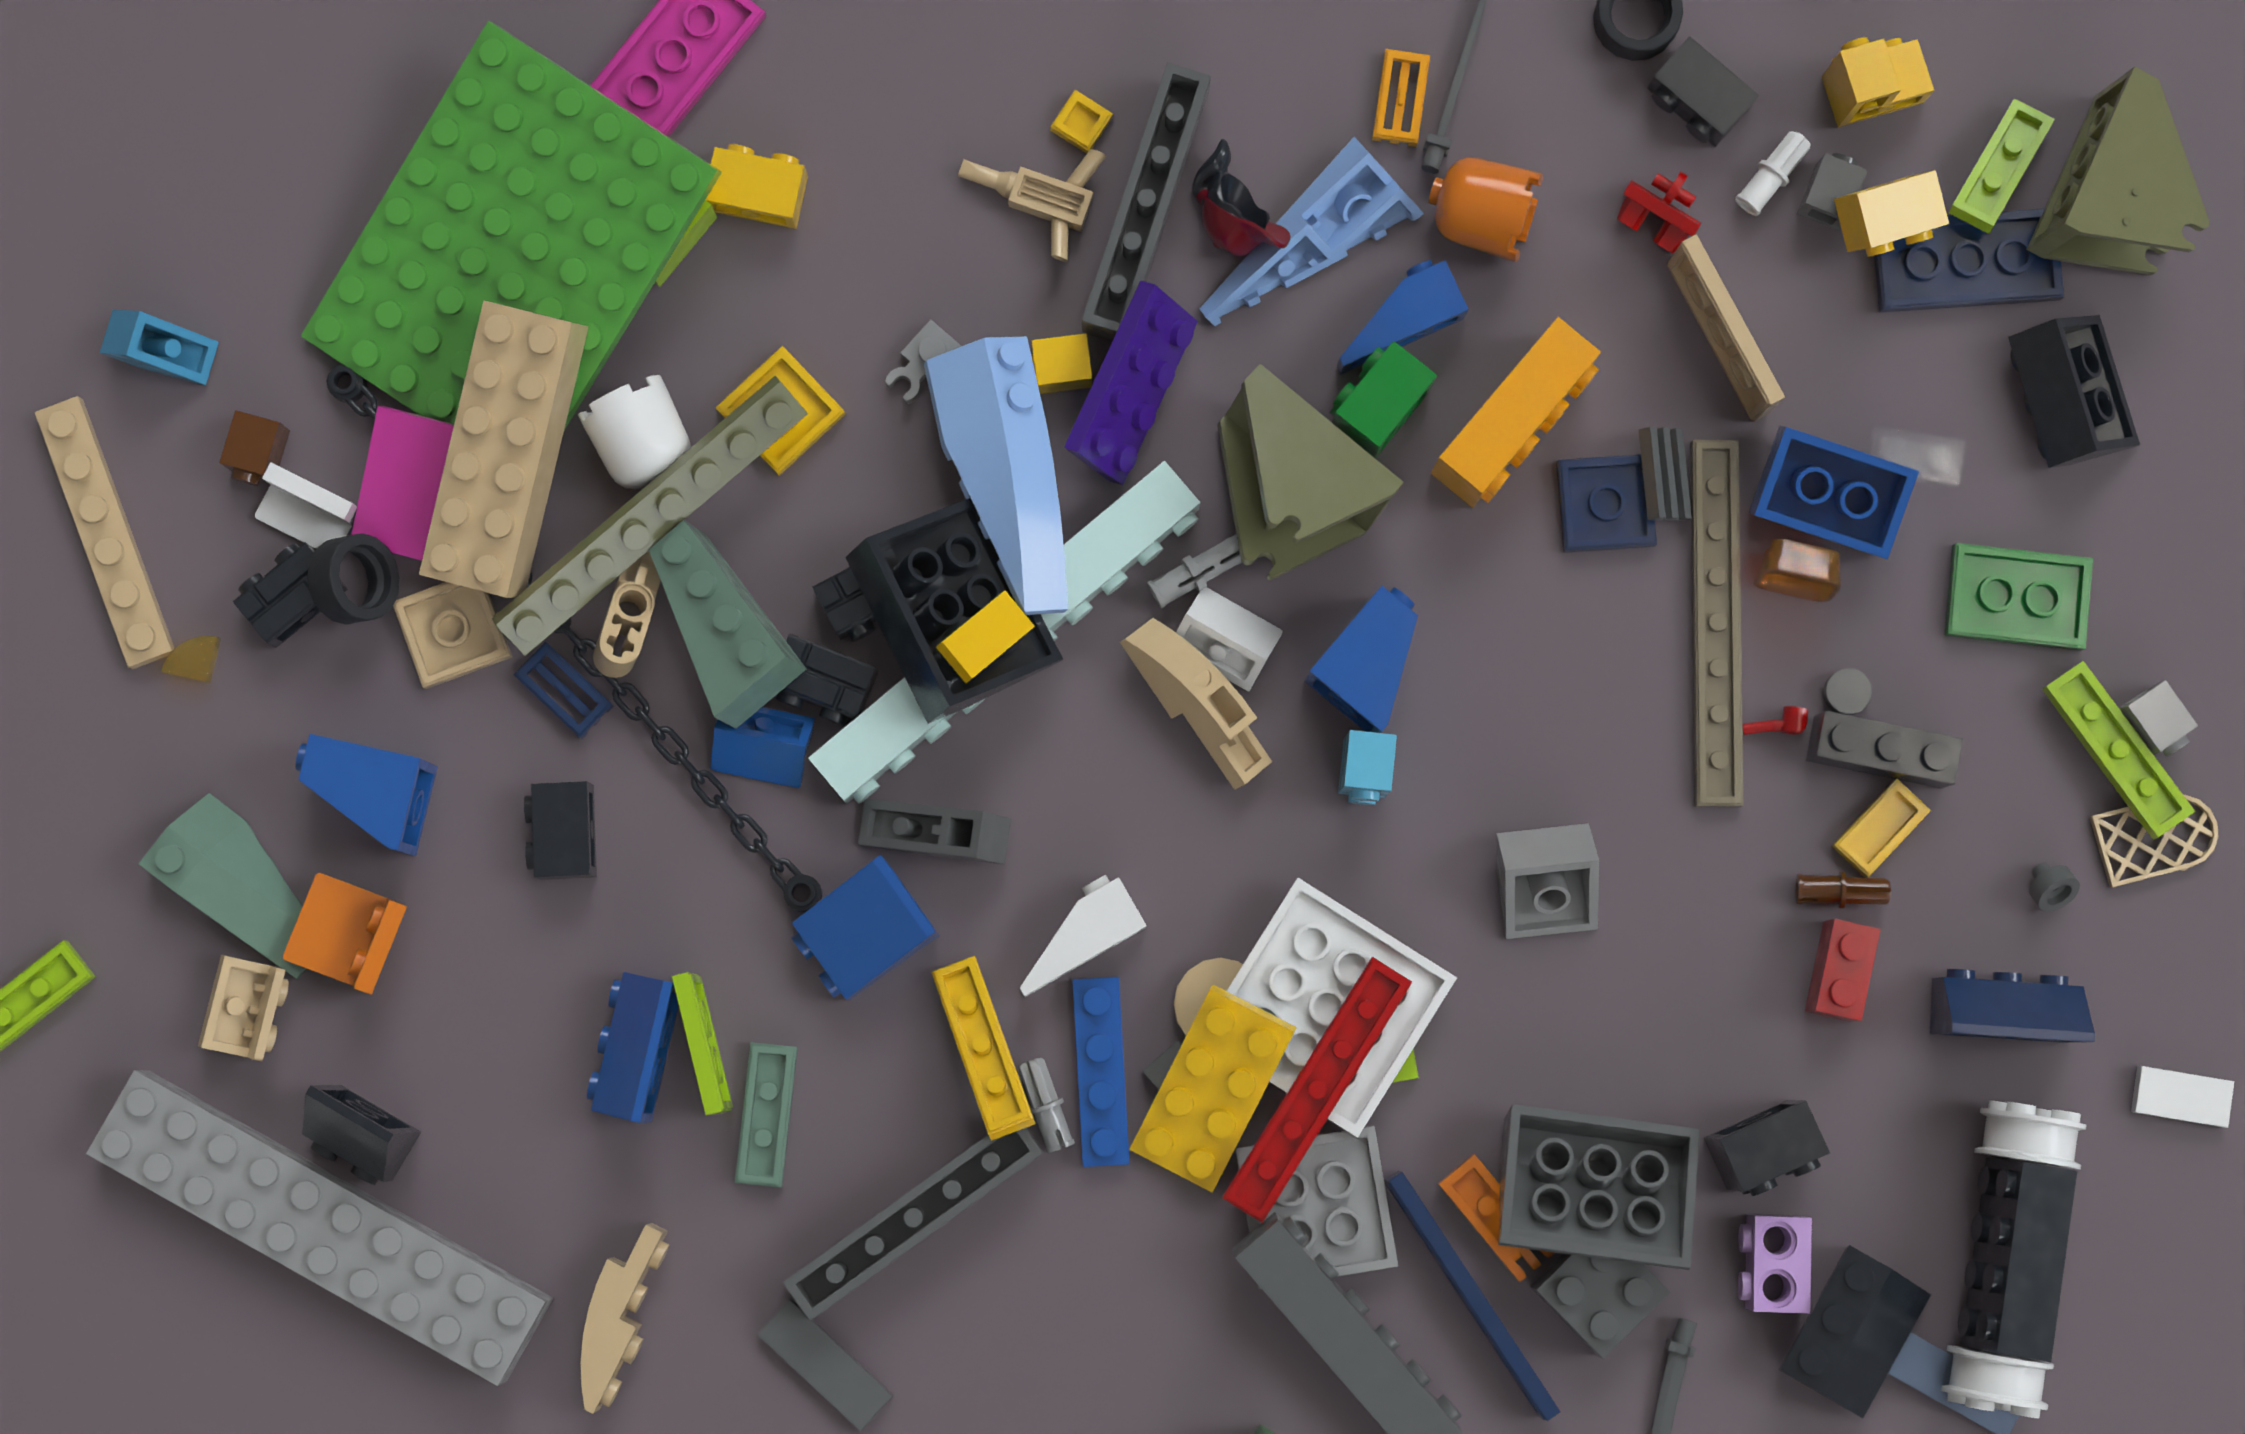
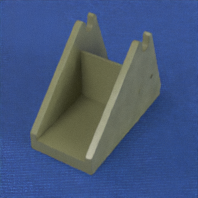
[2026,66,2209,275]
[1217,364,1404,581]

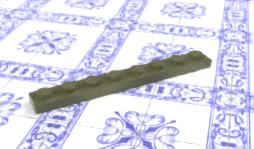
[492,376,808,656]

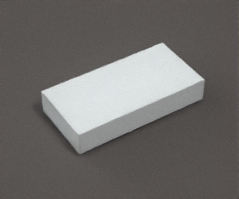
[2131,1066,2234,1128]

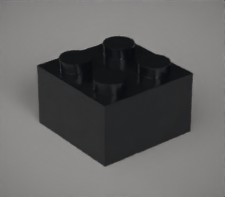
[1704,1100,1830,1196]

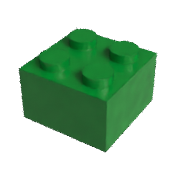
[1329,341,1437,459]

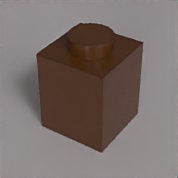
[219,410,290,486]

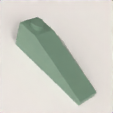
[138,793,307,979]

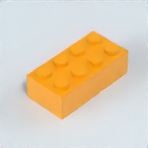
[1431,317,1601,508]

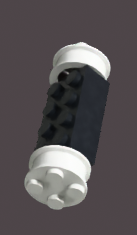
[1941,1100,2087,1418]

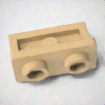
[198,955,289,1062]

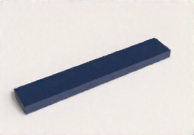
[1385,1171,1561,1421]

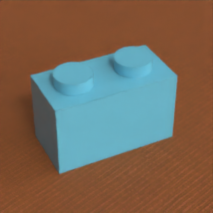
[1338,730,1397,805]

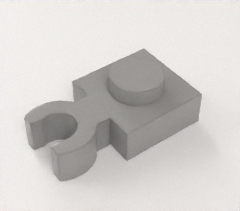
[885,320,961,404]

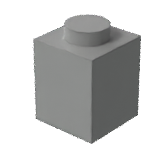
[2119,680,2198,757]

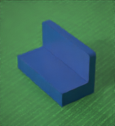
[710,707,815,788]

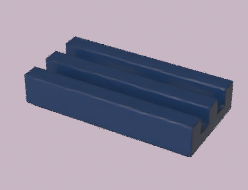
[513,641,614,739]

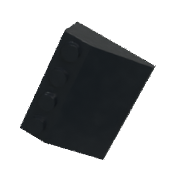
[845,498,1063,724]

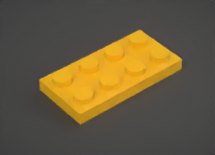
[1129,984,1297,1193]

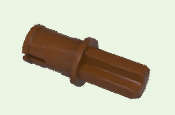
[1795,872,1891,909]

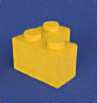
[1822,37,1934,128]

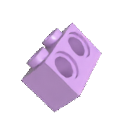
[1738,1214,1812,1314]

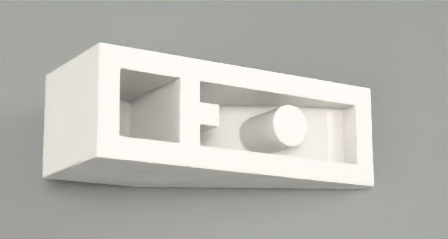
[1020,875,1147,997]

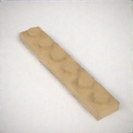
[34,396,176,669]

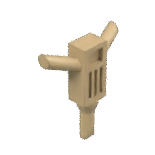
[958,149,1106,262]

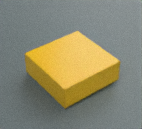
[1050,90,1113,154]

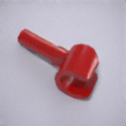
[1742,706,1808,735]

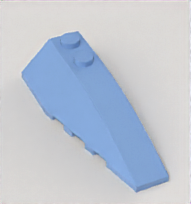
[924,336,1068,615]

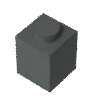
[1797,153,1868,231]

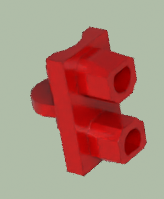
[1617,171,1701,254]

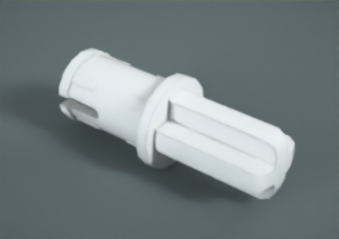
[1735,131,1811,216]

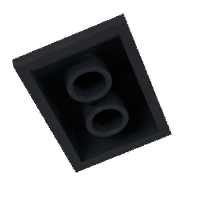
[302,1085,421,1185]

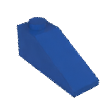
[1337,260,1469,375]

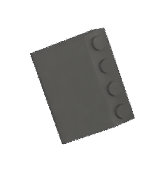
[1499,1104,1700,1270]

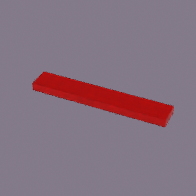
[1222,957,1412,1223]

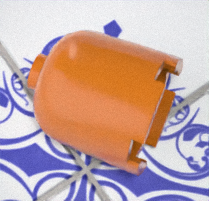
[1428,157,1543,262]

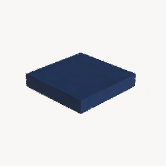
[1556,454,1657,553]

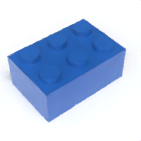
[1749,425,1919,560]

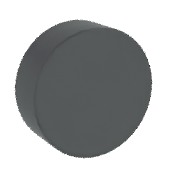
[1823,668,1872,715]

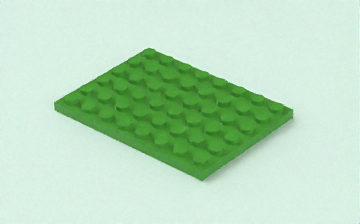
[301,21,722,431]

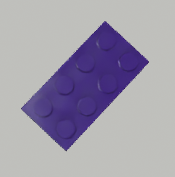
[1064,280,1198,486]

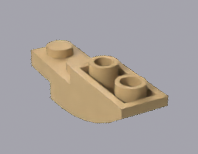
[1120,618,1272,790]
[581,1223,670,1414]

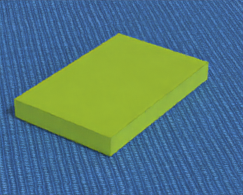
[672,972,733,1116]

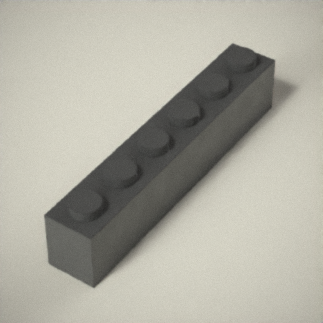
[1082,62,1211,341]
[783,1128,1044,1321]
[1232,1212,1463,1434]

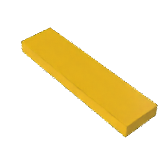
[931,956,1036,1141]

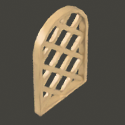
[2090,795,2219,888]

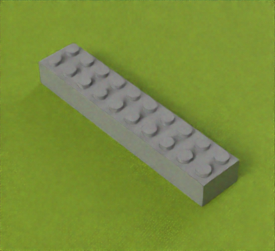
[86,1070,554,1386]

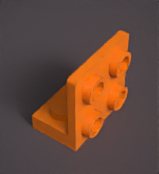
[283,873,407,995]

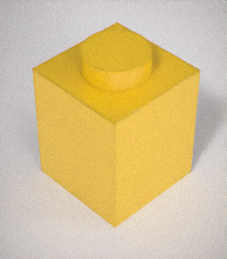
[1031,333,1092,394]

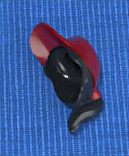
[1192,139,1291,256]

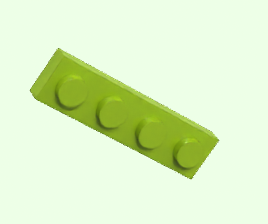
[2042,661,2196,840]

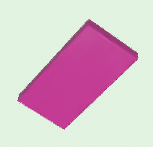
[590,0,766,137]

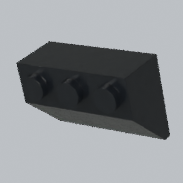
[2008,315,2140,468]
[1779,1245,1931,1419]

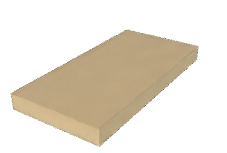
[1667,234,1785,422]

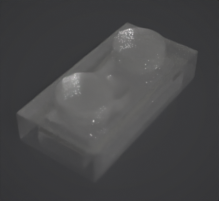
[1868,426,1966,488]

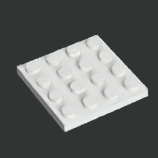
[1227,878,1457,1138]

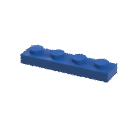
[1073,977,1130,1167]

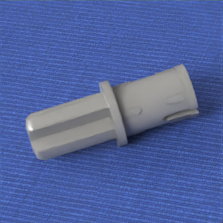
[1019,1058,1075,1153]

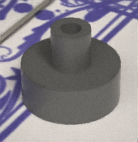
[2029,862,2080,912]

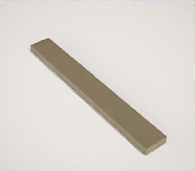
[1690,440,1744,807]

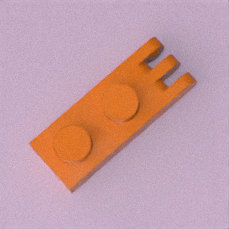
[1437,1154,1556,1283]

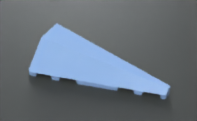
[1199,137,1424,326]

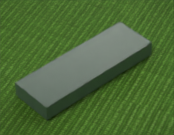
[735,1042,798,1187]

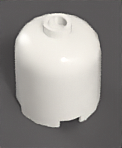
[578,375,691,490]

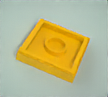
[715,346,846,476]

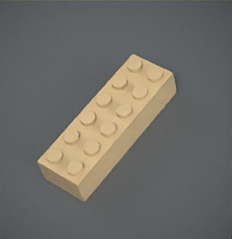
[419,301,589,598]

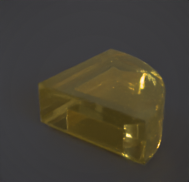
[161,636,221,683]

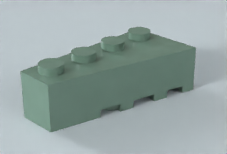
[649,520,806,729]

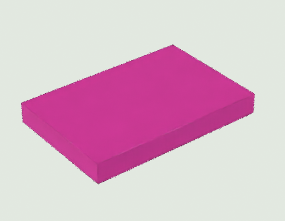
[351,406,454,561]

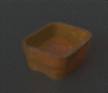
[1754,539,1841,602]

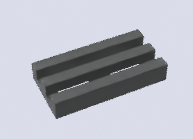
[1639,426,1692,521]

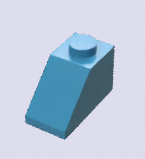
[99,309,219,385]

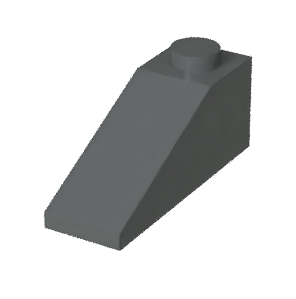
[858,799,1011,865]

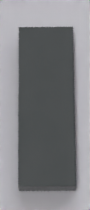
[757,1299,893,1432]

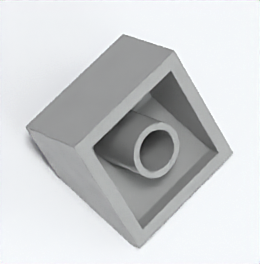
[1496,823,1599,939]

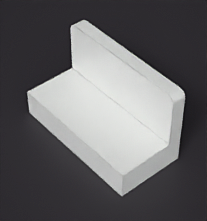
[255,462,357,549]
[1176,587,1283,692]

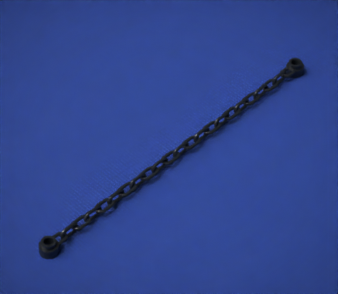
[326,364,822,912]

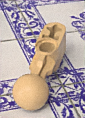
[593,550,661,678]

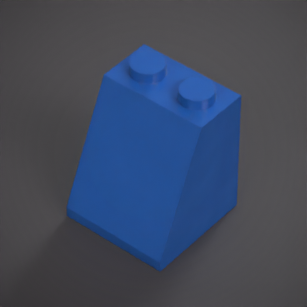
[1304,586,1418,733]
[295,734,438,856]
[791,855,940,1001]

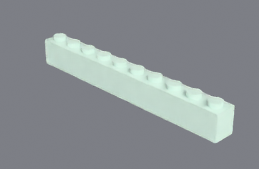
[808,460,1201,804]

